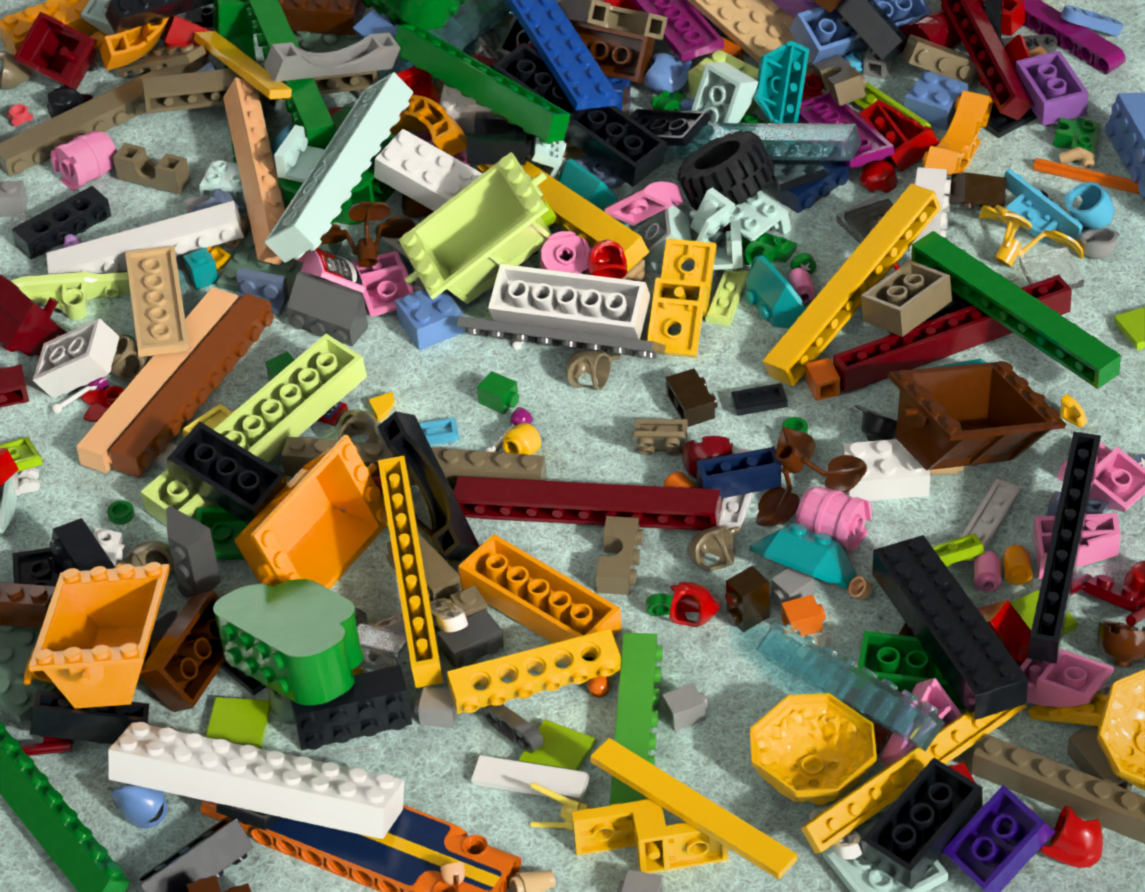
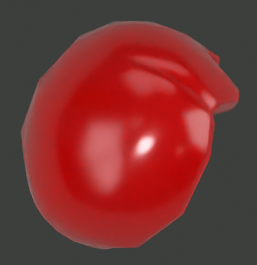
[859,160,898,193]

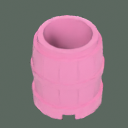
[51,131,117,191]
[540,231,590,275]
[796,486,872,551]

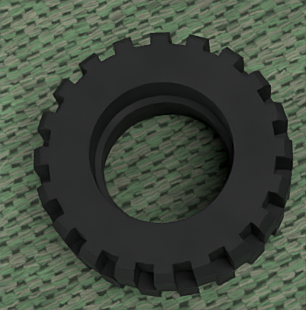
[677,131,774,211]

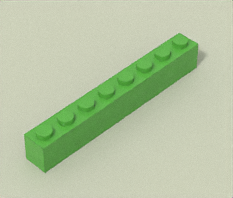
[609,633,663,806]

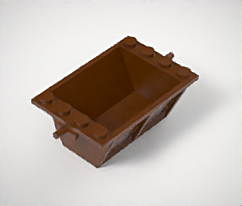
[887,361,1067,470]

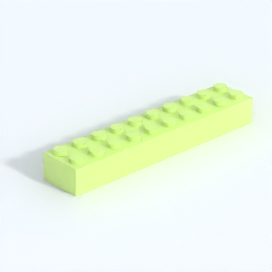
[140,334,367,526]

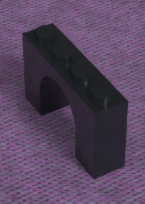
[467,112,534,165]

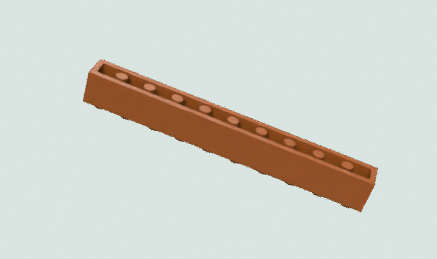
[110,293,274,478]

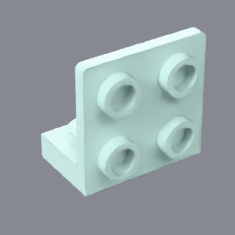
[274,125,325,183]
[532,135,566,179]
[199,160,248,213]
[690,188,735,244]
[728,191,791,241]
[693,221,743,271]

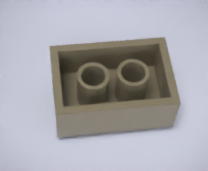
[861,260,952,337]

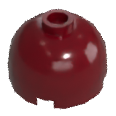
[681,436,735,479]

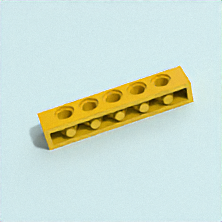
[447,629,621,714]

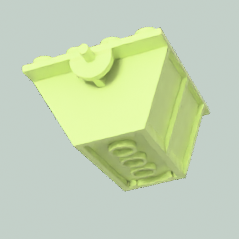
[399,152,552,305]

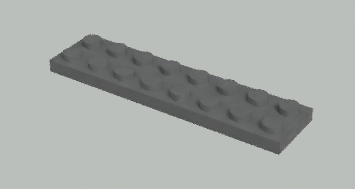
[457,316,666,359]

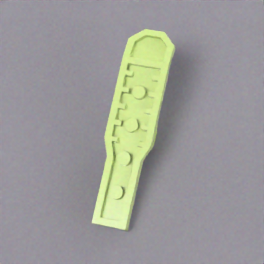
[11,272,131,320]

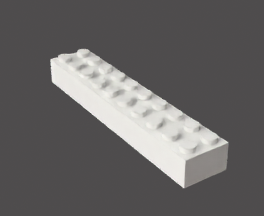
[108,722,404,839]

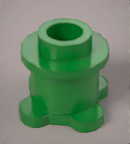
[650,90,681,110]

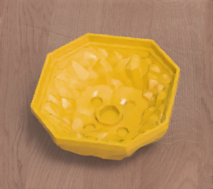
[1097,669,1145,791]
[750,693,877,805]

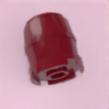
[901,10,962,50]

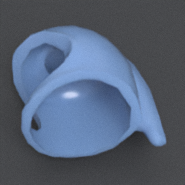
[643,53,692,94]
[111,784,167,829]

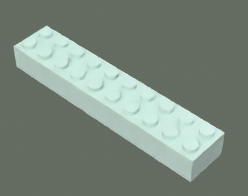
[264,72,413,263]

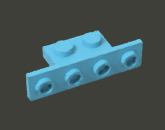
[1004,169,1083,242]

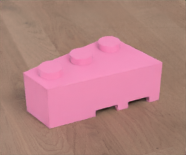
[1033,513,1121,579]
[880,678,962,767]

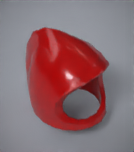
[587,240,628,279]
[669,581,722,627]
[1040,805,1103,868]

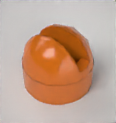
[586,676,610,698]

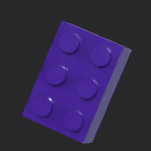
[943,785,1055,892]

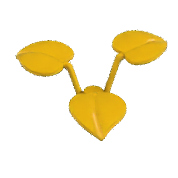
[979,205,1084,267]

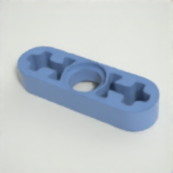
[1060,5,1124,36]

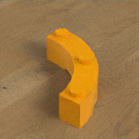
[99,18,169,70]
[922,90,994,176]
[389,95,467,156]

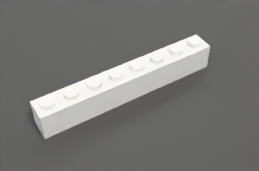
[46,201,244,275]

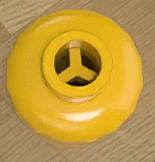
[503,423,541,455]

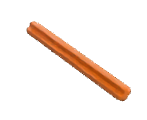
[1033,158,1139,194]

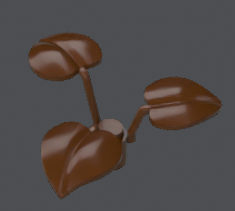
[320,202,416,267]
[756,427,868,526]

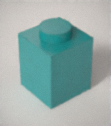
[183,247,218,290]

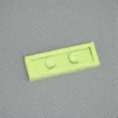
[706,269,749,326]

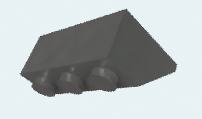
[287,271,368,347]
[166,506,221,598]

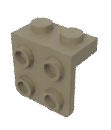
[632,419,688,456]

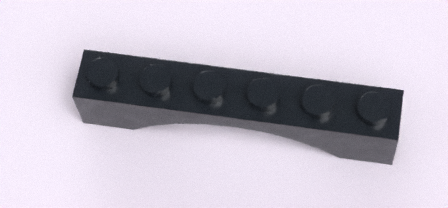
[377,411,480,561]

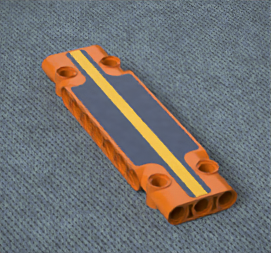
[201,800,522,892]

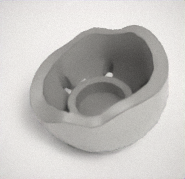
[1077,228,1118,259]

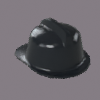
[47,86,93,118]
[855,405,897,441]

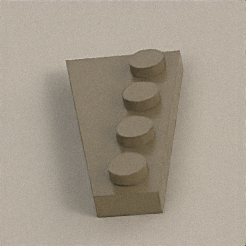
[116,43,207,78]

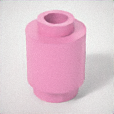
[787,268,816,304]
[973,551,1002,592]

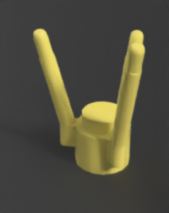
[530,782,589,831]

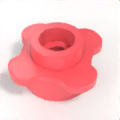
[6,104,33,126]

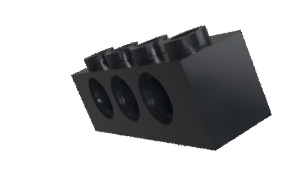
[12,186,112,260]

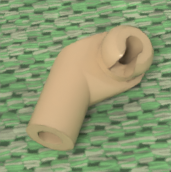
[1059,147,1096,169]

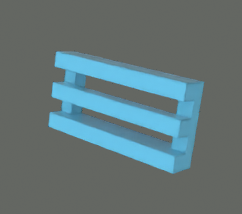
[419,418,459,445]

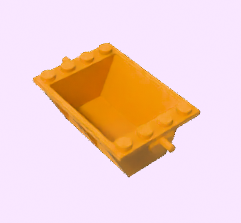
[234,435,388,589]
[29,562,170,708]

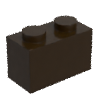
[950,172,1006,211]
[666,368,718,427]
[725,565,770,633]

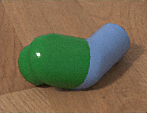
[669,91,694,111]

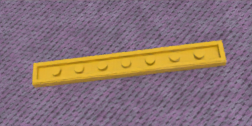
[194,31,292,99]
[590,738,797,880]

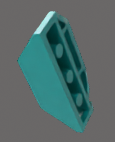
[754,40,810,132]
[559,159,628,226]
[745,255,807,329]
[749,523,857,589]

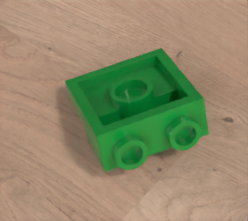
[196,506,249,560]

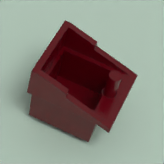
[13,12,98,90]
[0,274,67,357]

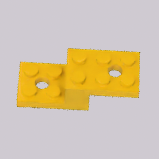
[647,238,717,358]
[572,799,728,873]

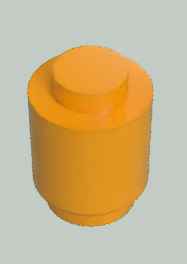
[1002,545,1033,585]

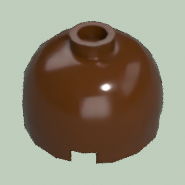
[1097,621,1145,667]

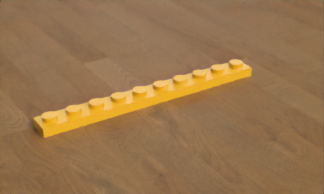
[801,704,1027,854]

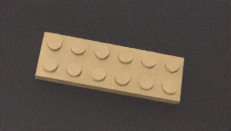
[125,246,190,357]

